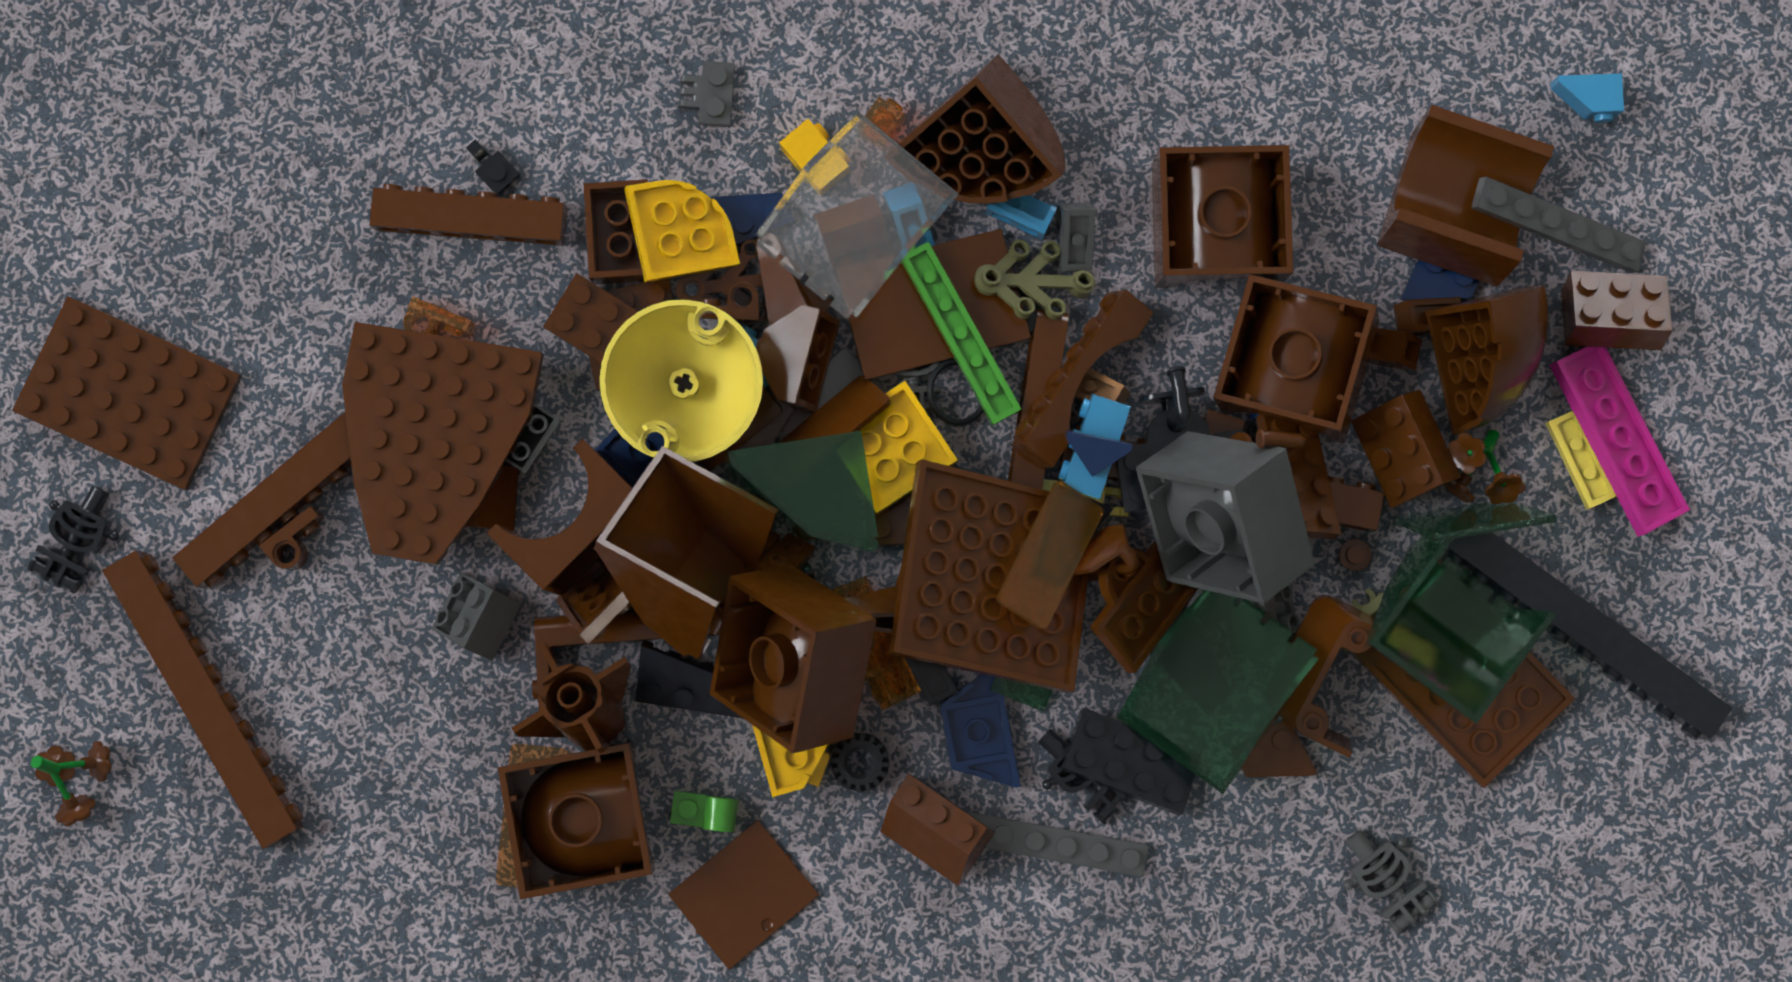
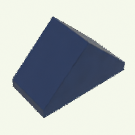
[1065,430,1133,477]

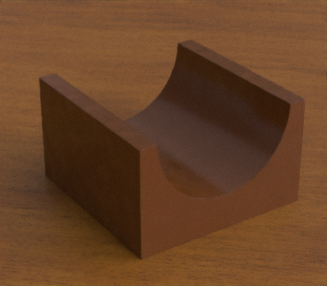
[1377,104,1554,287]
[1152,145,1293,288]
[1213,274,1380,444]
[487,439,633,595]

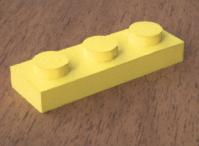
[1545,411,1617,510]

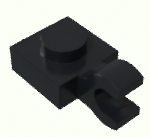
[466,139,521,197]

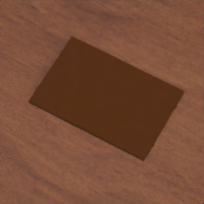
[836,229,1031,381]

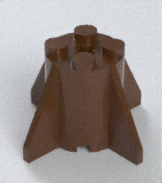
[512,641,631,754]

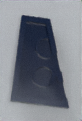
[710,193,794,247]

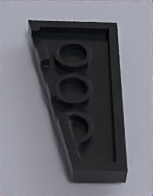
[635,640,744,719]

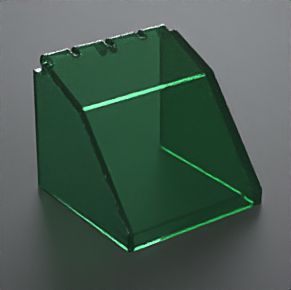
[722,431,878,553]
[1366,535,1556,724]
[1117,590,1318,794]

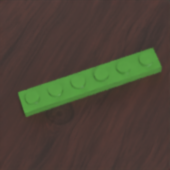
[900,242,1022,426]

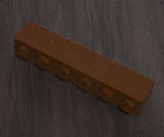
[369,184,568,246]

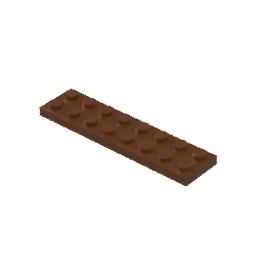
[543,273,794,460]

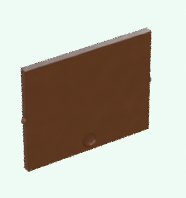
[668,820,819,970]

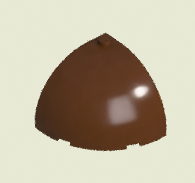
[883,54,1066,204]
[1425,285,1548,435]

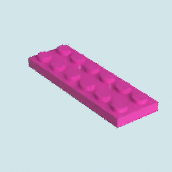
[1549,346,1690,537]

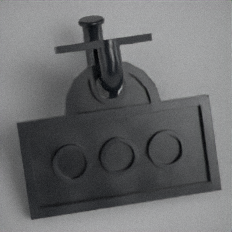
[1116,366,1243,513]

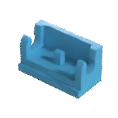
[985,195,1057,240]

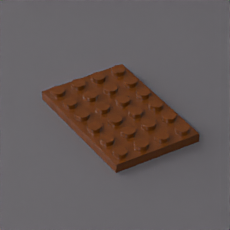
[12,296,242,490]
[1348,559,1575,788]

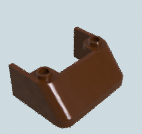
[1265,595,1410,758]

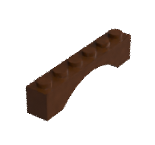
[1011,289,1154,468]

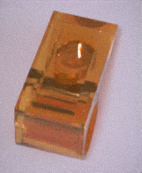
[403,296,476,338]

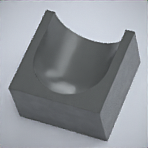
[1136,431,1315,604]

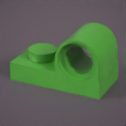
[670,790,739,832]

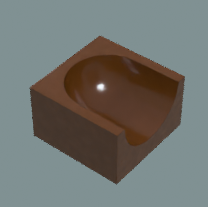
[709,564,877,754]
[497,742,655,899]

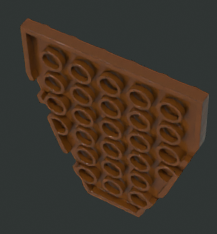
[342,322,544,565]

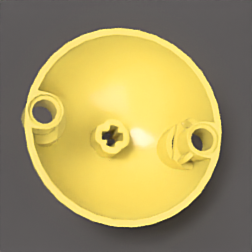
[600,299,763,462]

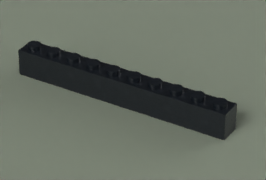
[1440,515,1733,741]

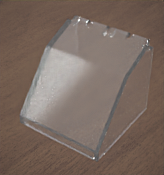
[756,112,959,319]

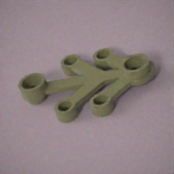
[974,240,1095,320]

